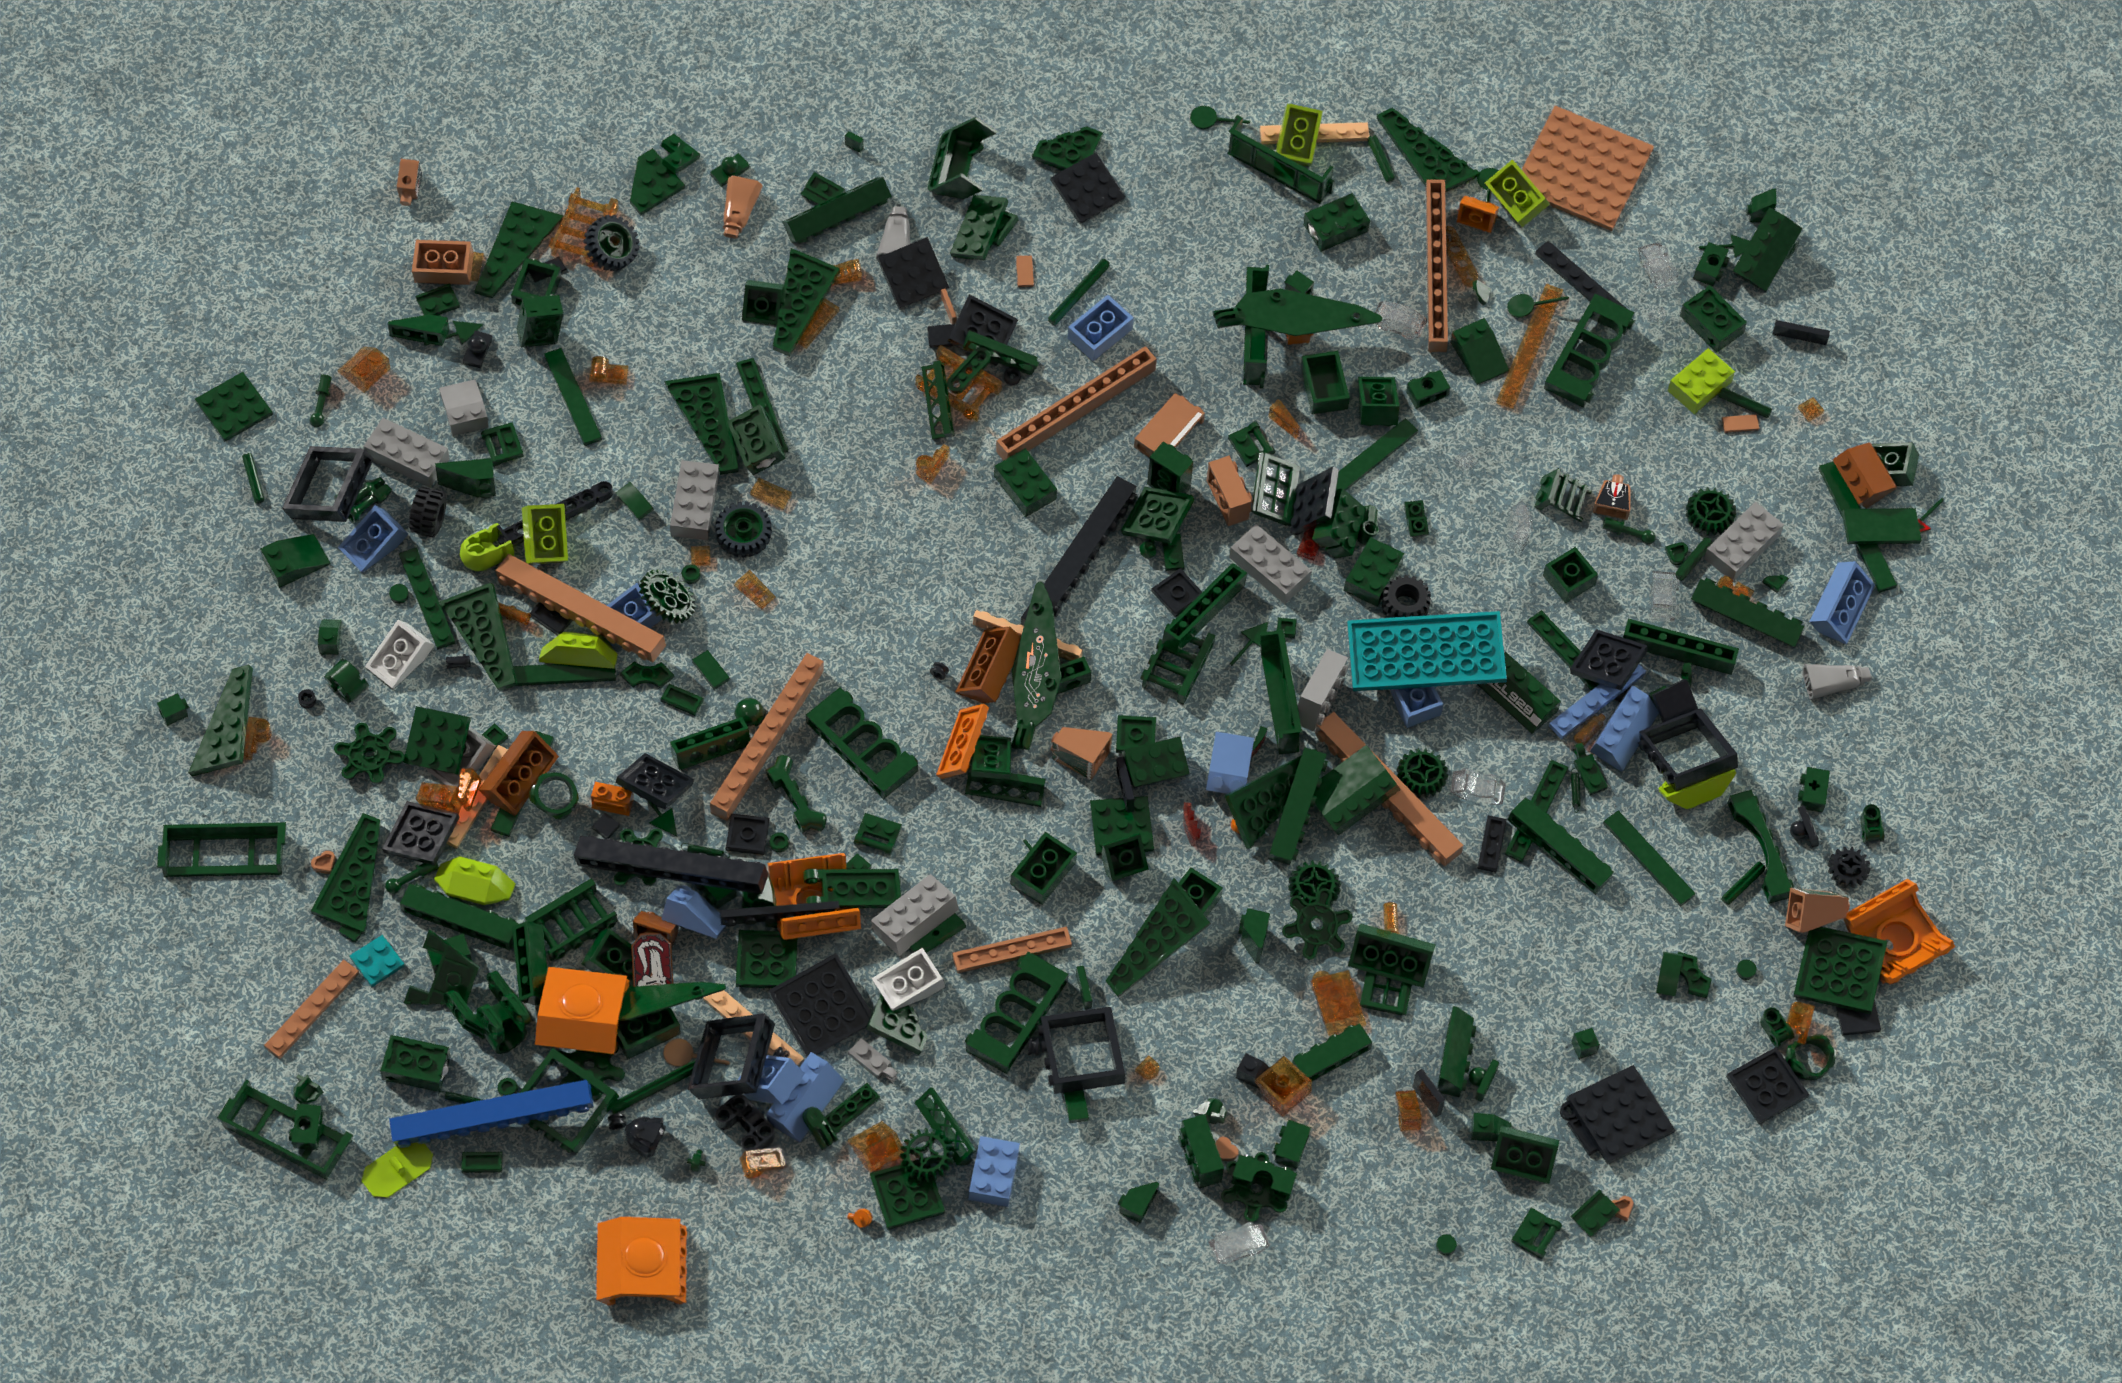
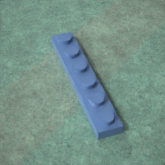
[1549,664,1646,740]

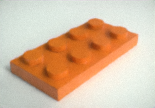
[936,703,989,779]

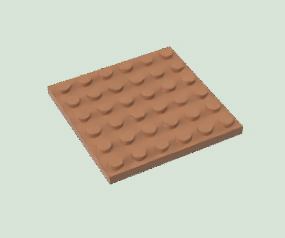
[1522,106,1654,231]

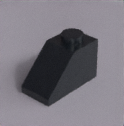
[1236,1053,1280,1095]

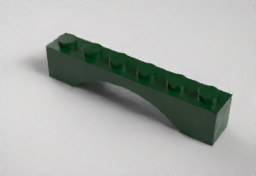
[1727,789,1794,904]

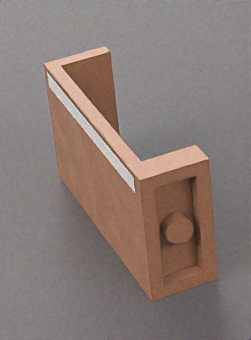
[1134,393,1205,458]

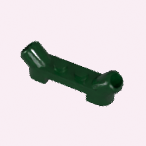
[765,755,827,833]

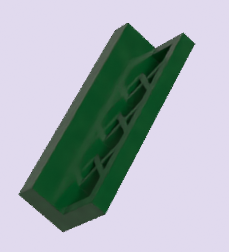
[963,331,1039,375]
[921,360,955,440]
[965,765,1046,807]
[914,1087,976,1166]

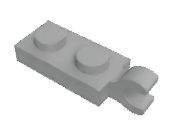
[848,1038,898,1083]

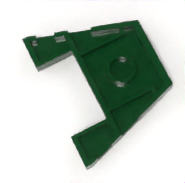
[404,930,479,1005]

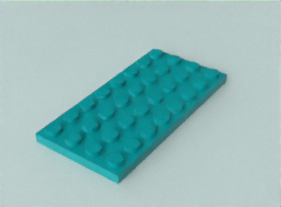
[1347,611,1507,692]

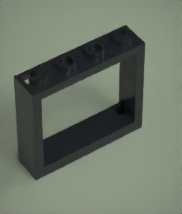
[282,446,374,522]
[1638,708,1738,791]
[1037,1007,1125,1094]
[687,1013,775,1099]

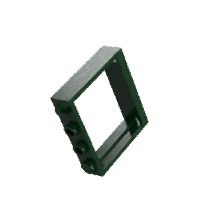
[519,1048,619,1154]

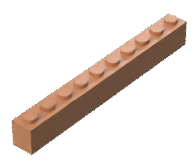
[1426,180,1448,352]
[996,346,1157,461]
[495,554,666,663]
[710,653,824,821]
[1315,711,1464,867]

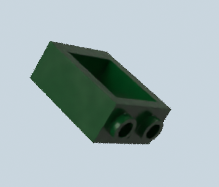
[511,258,562,306]

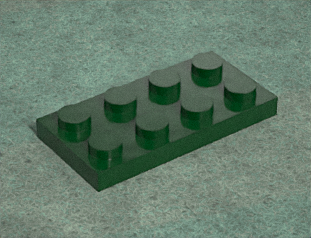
[950,195,1009,261]

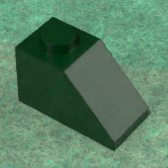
[1746,189,1777,223]
[318,619,342,655]
[1471,1113,1511,1142]
[1118,1182,1160,1224]

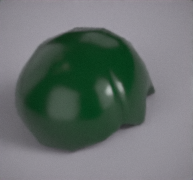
[734,698,766,727]

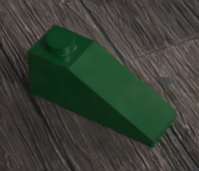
[388,314,450,346]

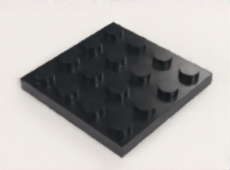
[767,953,872,1058]
[1566,1065,1675,1165]

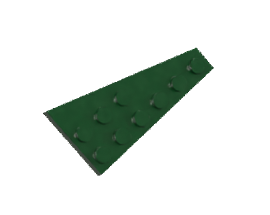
[1376,107,1480,193]
[475,201,564,298]
[773,248,840,357]
[665,373,738,475]
[439,582,518,691]
[188,664,253,776]
[1225,749,1317,849]
[311,813,381,935]
[1106,878,1211,997]

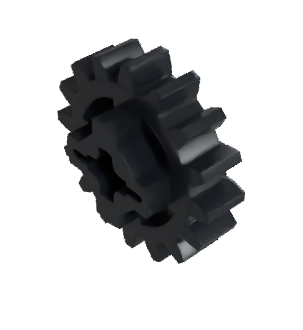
[1827,847,1871,888]

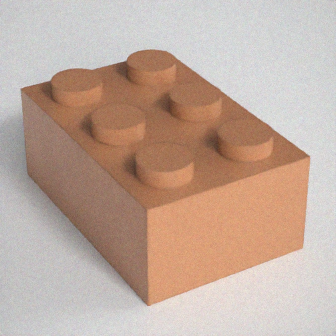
[412,240,474,285]
[1206,456,1253,526]

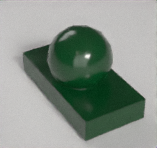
[710,153,750,187]
[1468,1059,1499,1102]

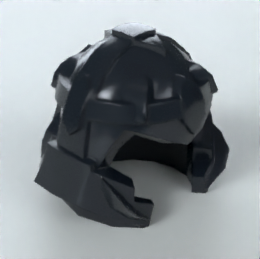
[625,1117,666,1159]

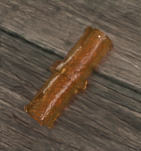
[498,602,531,625]

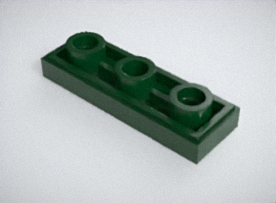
[909,913,966,953]
[825,1083,880,1134]

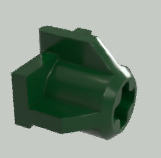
[293,1074,324,1104]
[1193,1098,1227,1124]

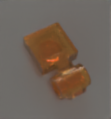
[1716,576,1754,598]

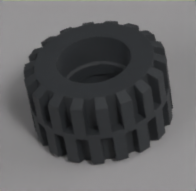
[409,486,446,538]
[1382,575,1431,618]

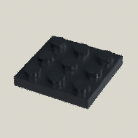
[1050,152,1125,224]
[877,237,949,309]
[947,294,1018,366]
[1290,466,1339,535]
[1570,629,1648,691]
[615,753,694,810]
[382,801,460,866]
[1726,1047,1810,1125]

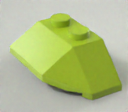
[539,632,618,669]
[1658,769,1736,809]
[434,856,516,905]

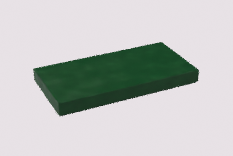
[1842,508,1922,544]

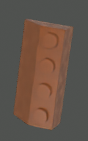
[955,626,1021,703]
[478,731,559,816]

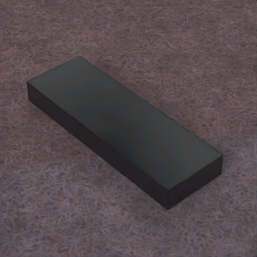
[1772,320,1830,345]
[1116,757,1134,813]
[1477,815,1507,873]

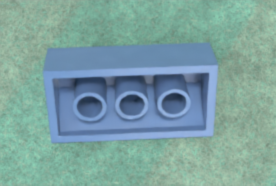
[1809,561,1875,644]
[1590,685,1659,772]
[766,1052,844,1143]

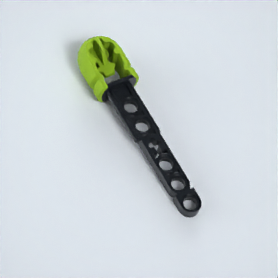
[459,481,613,571]

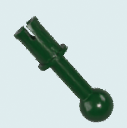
[309,374,332,427]
[1602,517,1656,544]
[385,863,439,894]

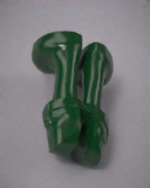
[334,477,392,524]

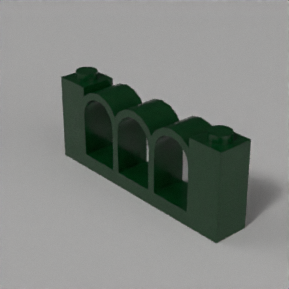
[1544,294,1636,408]
[806,687,918,800]
[965,951,1069,1074]

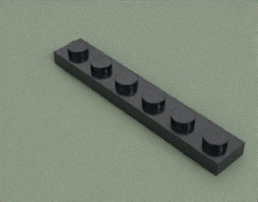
[1535,241,1626,308]
[720,901,839,927]

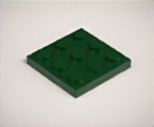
[195,372,273,442]
[1121,487,1195,544]
[403,706,471,774]
[1090,796,1154,855]
[736,930,798,988]
[869,1157,945,1230]

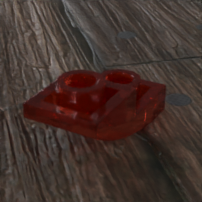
[1296,526,1320,561]
[1183,802,1201,846]

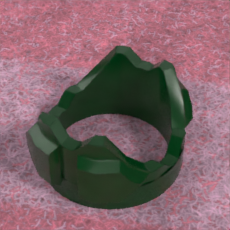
[529,772,579,820]
[1785,1034,1836,1080]

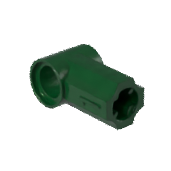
[1357,505,1379,545]

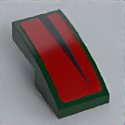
[1251,726,1268,758]

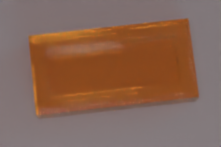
[750,478,792,510]

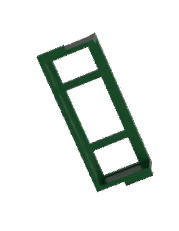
[1227,115,1335,204]
[1243,265,1269,389]
[1260,629,1302,755]
[157,822,286,877]
[217,1080,354,1180]

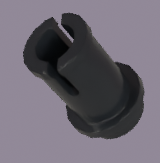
[446,654,470,669]

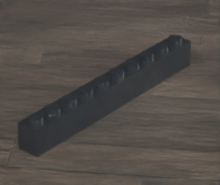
[1021,476,1137,626]
[573,836,769,894]

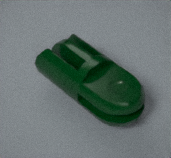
[803,1107,839,1150]

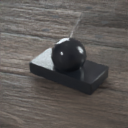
[462,330,493,369]
[1790,805,1819,848]

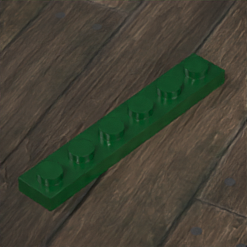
[398,547,455,650]

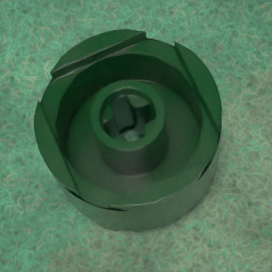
[324,658,369,704]

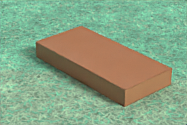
[1016,255,1034,287]
[941,288,957,324]
[1722,414,1759,433]

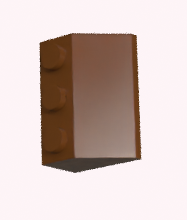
[1832,442,1897,509]

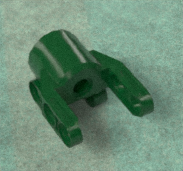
[443,971,531,1054]

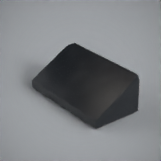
[927,324,956,348]

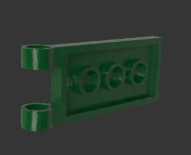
[803,869,901,908]

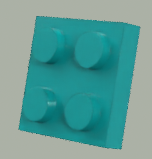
[349,934,405,988]

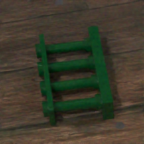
[1140,619,1216,705]
[525,878,618,961]

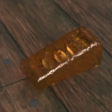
[833,259,862,285]
[1268,399,1300,438]
[734,570,776,609]
[457,768,482,811]

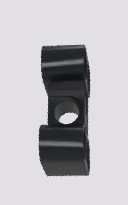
[715,1094,775,1158]

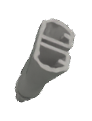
[876,206,911,261]
[1802,664,1872,700]

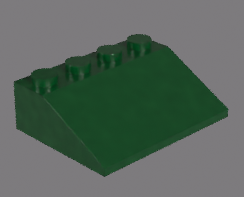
[1313,744,1400,835]

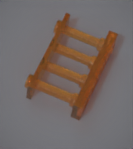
[549,187,619,267]
[915,345,1002,422]

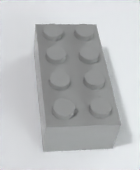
[364,418,450,488]
[670,460,719,540]
[1704,502,1784,582]
[1229,524,1312,605]
[1293,649,1349,731]
[871,874,959,956]

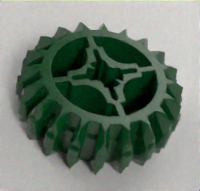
[1685,487,1736,536]
[1396,748,1448,799]
[1288,860,1341,907]
[900,1128,954,1182]

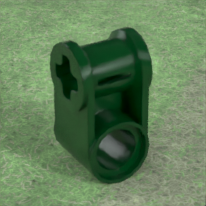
[1860,804,1885,843]
[1760,1007,1795,1047]

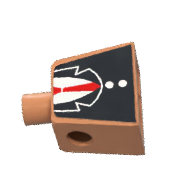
[397,159,422,206]
[1593,474,1630,520]

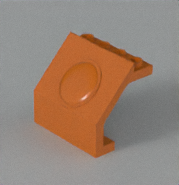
[767,853,861,940]
[1843,879,1955,984]
[535,967,629,1054]
[596,1217,687,1305]

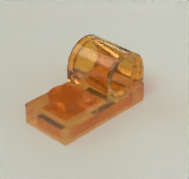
[589,356,629,385]
[915,444,950,484]
[244,717,272,760]
[1787,1002,1815,1044]
[1395,1090,1422,1131]
[740,1147,786,1179]

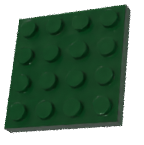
[1793,926,1888,1014]

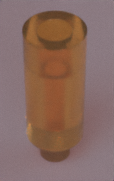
[1573,713,1606,746]
[1383,902,1399,934]

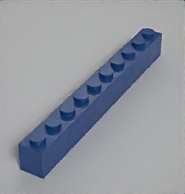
[389,1080,594,1148]

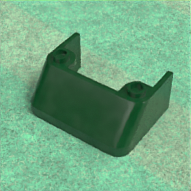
[927,117,997,199]

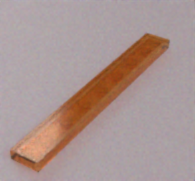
[1496,284,1563,409]

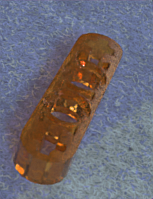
[1446,225,1479,287]

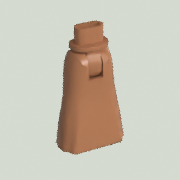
[723,176,763,239]

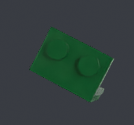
[1534,468,1592,522]

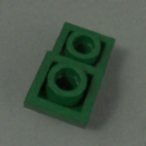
[615,482,654,520]
[1404,500,1429,537]
[1656,951,1683,997]
[1063,1090,1089,1123]

